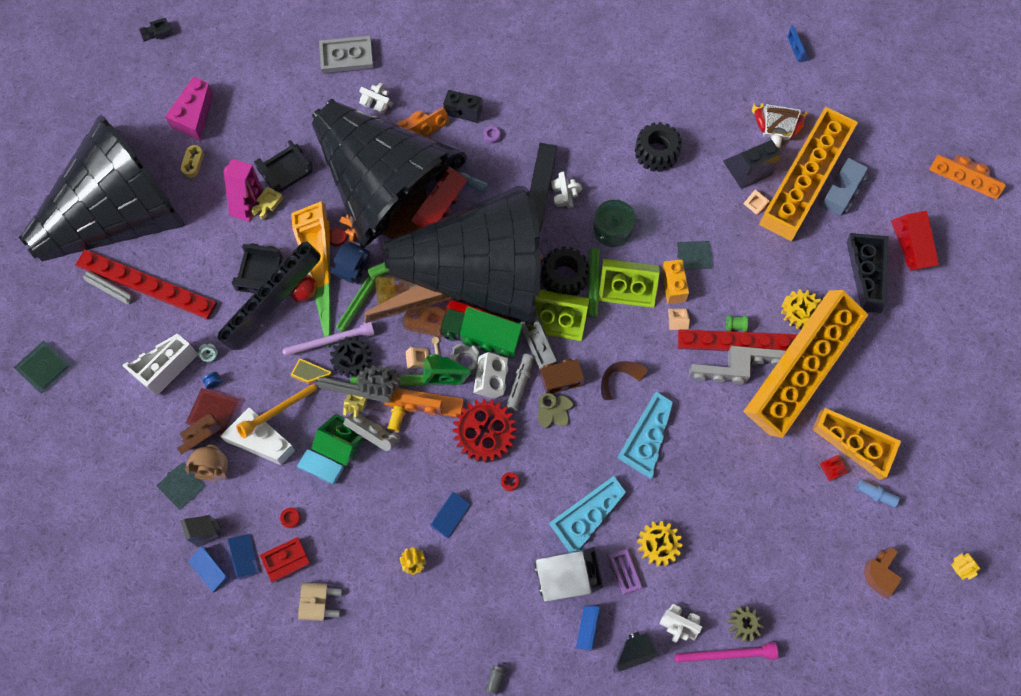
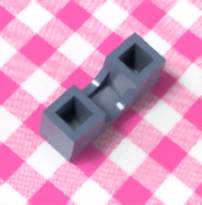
[821,158,868,216]

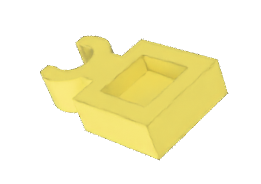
[252,187,283,220]
[343,394,368,417]

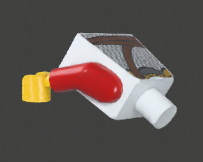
[752,103,808,149]

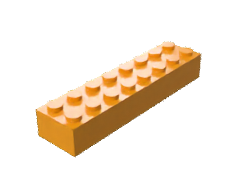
[759,107,858,242]
[743,290,868,438]

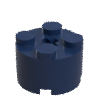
[331,240,371,284]

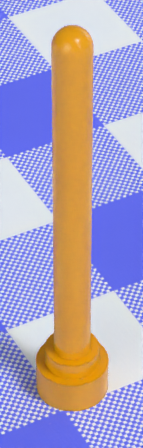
[236,384,317,439]

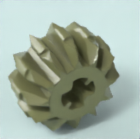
[727,606,764,643]

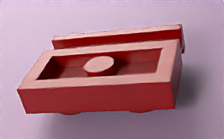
[260,537,311,583]

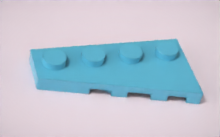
[617,392,673,479]
[549,476,626,552]

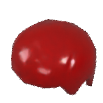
[290,275,317,302]

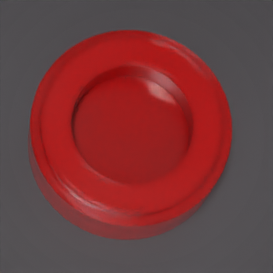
[330,228,347,246]
[280,508,301,529]

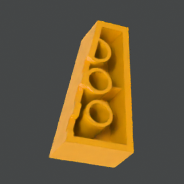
[812,408,901,480]

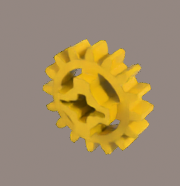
[781,289,821,330]
[637,521,682,567]

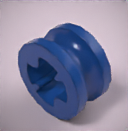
[202,372,222,390]

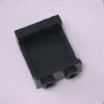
[254,140,312,193]
[232,243,282,293]

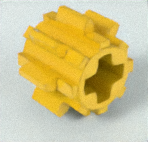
[400,547,426,575]
[951,553,981,580]

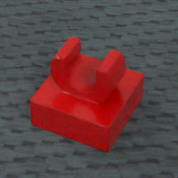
[819,455,848,482]

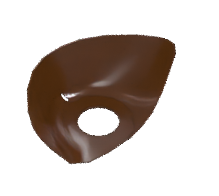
[601,361,648,400]

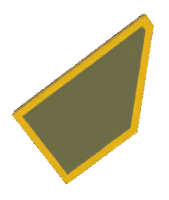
[291,358,332,384]

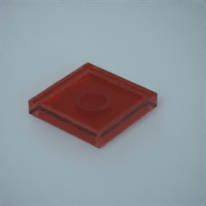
[186,388,239,435]

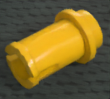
[387,406,406,432]

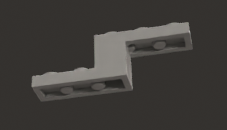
[689,346,786,385]

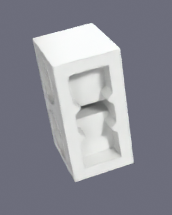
[473,352,508,399]

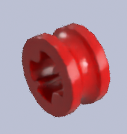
[501,472,519,492]

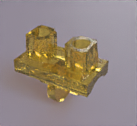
[375,276,396,305]

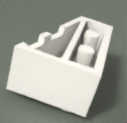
[122,334,198,396]
[220,408,295,465]

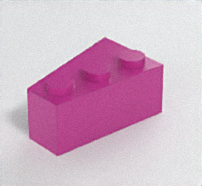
[165,77,214,141]
[224,159,263,222]

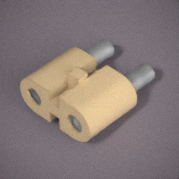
[298,582,342,621]

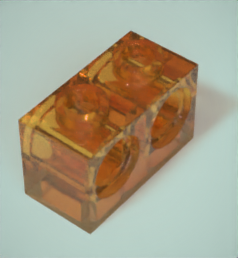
[403,306,446,338]

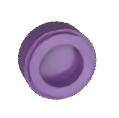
[483,126,501,144]

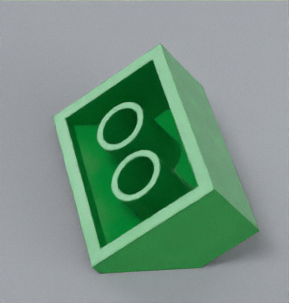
[460,307,522,359]

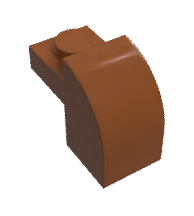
[864,547,902,598]

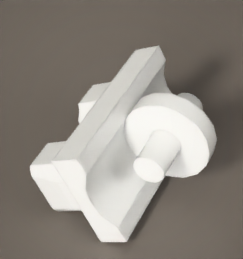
[359,83,393,114]
[551,172,582,209]
[659,604,702,642]

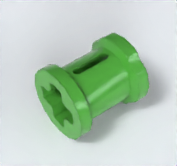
[726,315,748,332]

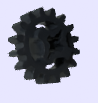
[330,336,372,378]

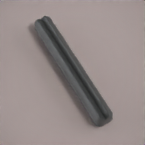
[317,377,392,403]

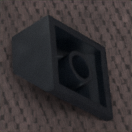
[612,631,659,673]

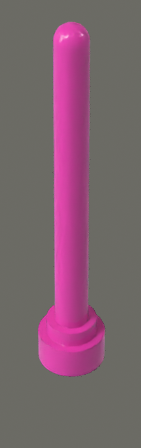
[674,642,778,662]

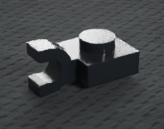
[139,17,172,42]

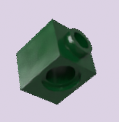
[441,309,465,341]

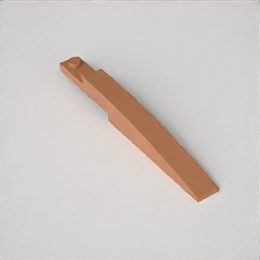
[365,254,543,323]

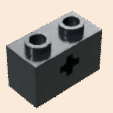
[443,90,482,123]

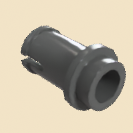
[485,665,506,695]

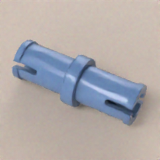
[856,479,900,508]

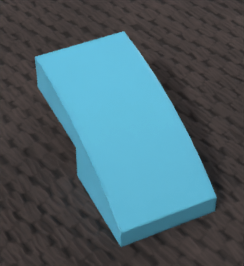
[297,450,344,485]

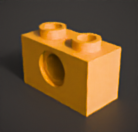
[661,260,689,304]

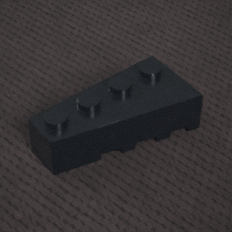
[847,233,889,313]

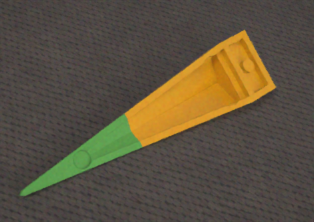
[291,201,331,347]

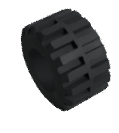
[635,122,682,172]
[542,246,589,296]

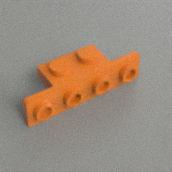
[396,108,450,137]
[929,154,1006,199]
[384,388,464,418]

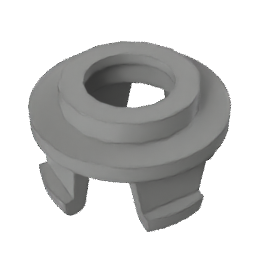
[449,343,480,376]

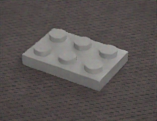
[319,36,373,73]

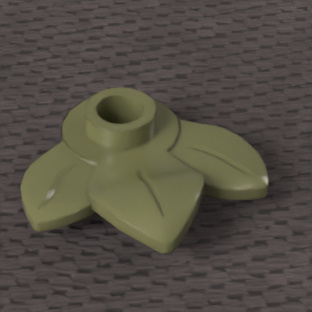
[537,393,573,428]

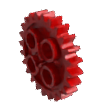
[452,398,516,463]

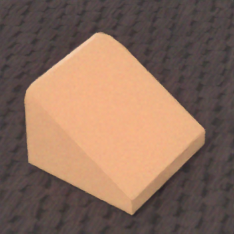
[743,190,770,215]
[668,309,690,330]
[406,347,429,369]

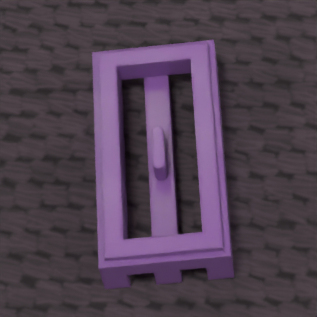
[608,549,643,595]

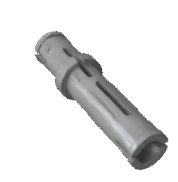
[506,354,535,412]

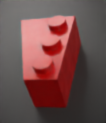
[411,167,468,228]
[891,210,939,271]

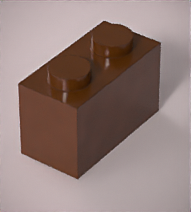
[540,359,584,394]

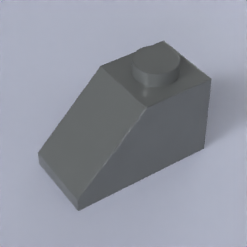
[180,515,222,547]

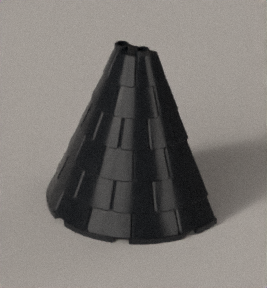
[312,99,467,248]
[19,115,185,262]
[383,186,541,324]

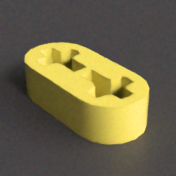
[181,145,204,178]

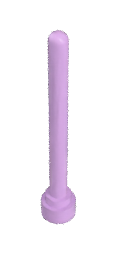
[283,322,374,355]

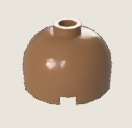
[185,445,228,481]

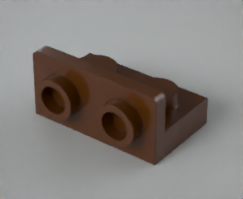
[177,413,222,455]

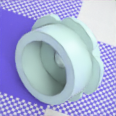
[198,344,218,362]

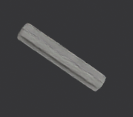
[83,271,134,304]

